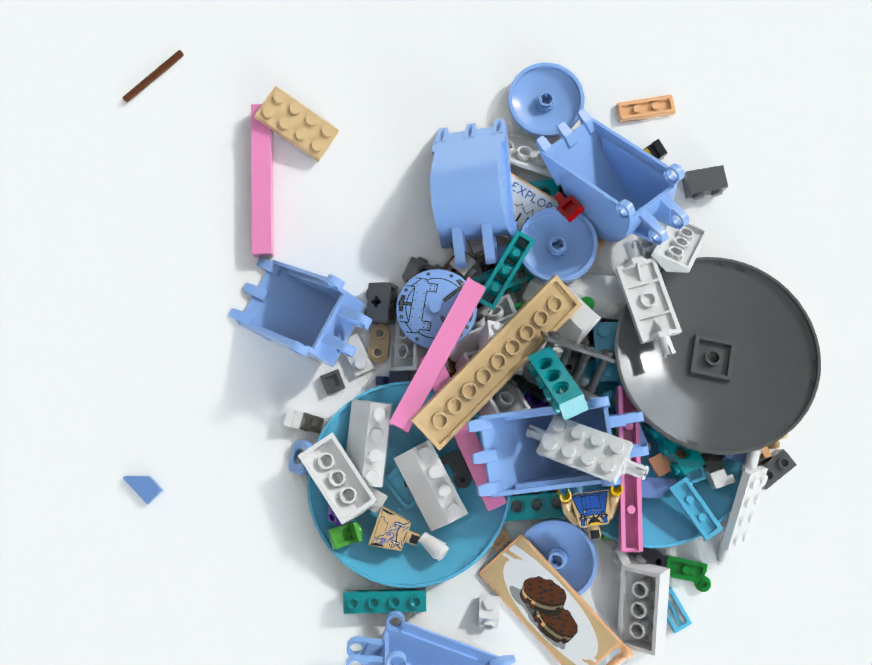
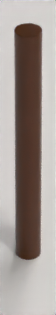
[122,49,184,103]

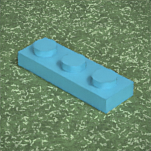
[668,477,723,541]

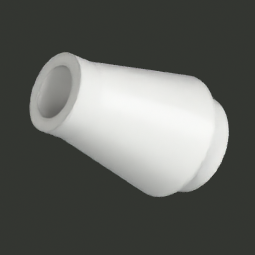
[418,532,450,562]

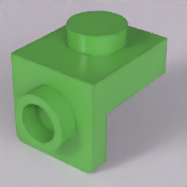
[327,521,363,549]

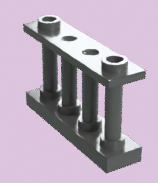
[522,330,620,401]

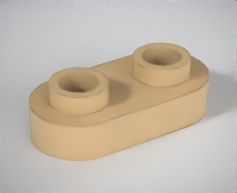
[368,324,390,364]

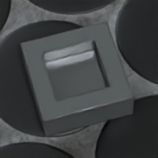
[320,369,346,395]

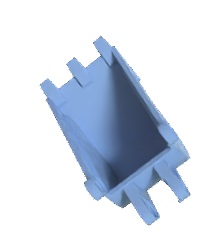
[535,108,689,245]
[430,118,519,268]
[228,257,373,367]
[467,396,649,497]
[346,610,516,665]

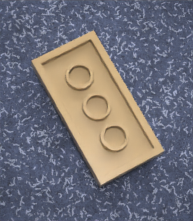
[254,86,340,162]

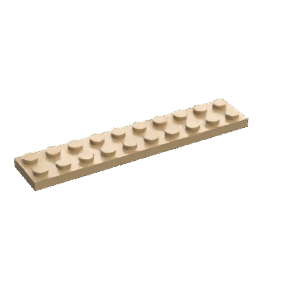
[410,275,582,450]

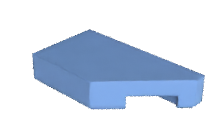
[123,476,164,505]
[641,477,677,499]

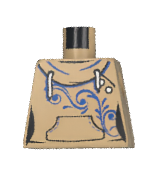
[368,506,420,551]

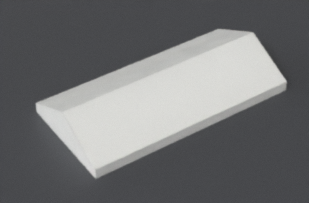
[507,131,552,177]
[651,216,709,273]
[522,278,601,343]
[298,432,377,525]

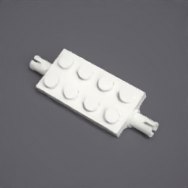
[615,240,682,358]
[526,415,649,484]
[716,449,768,563]

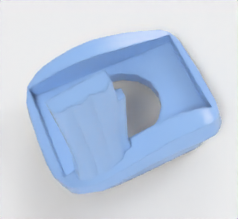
[288,439,313,475]

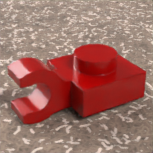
[553,192,585,223]

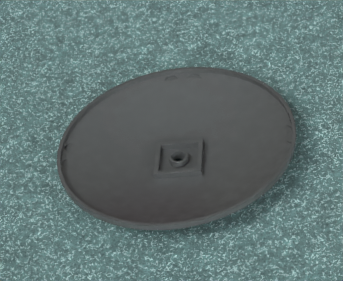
[614,257,821,455]

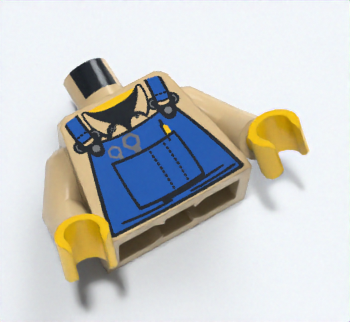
[557,484,623,539]

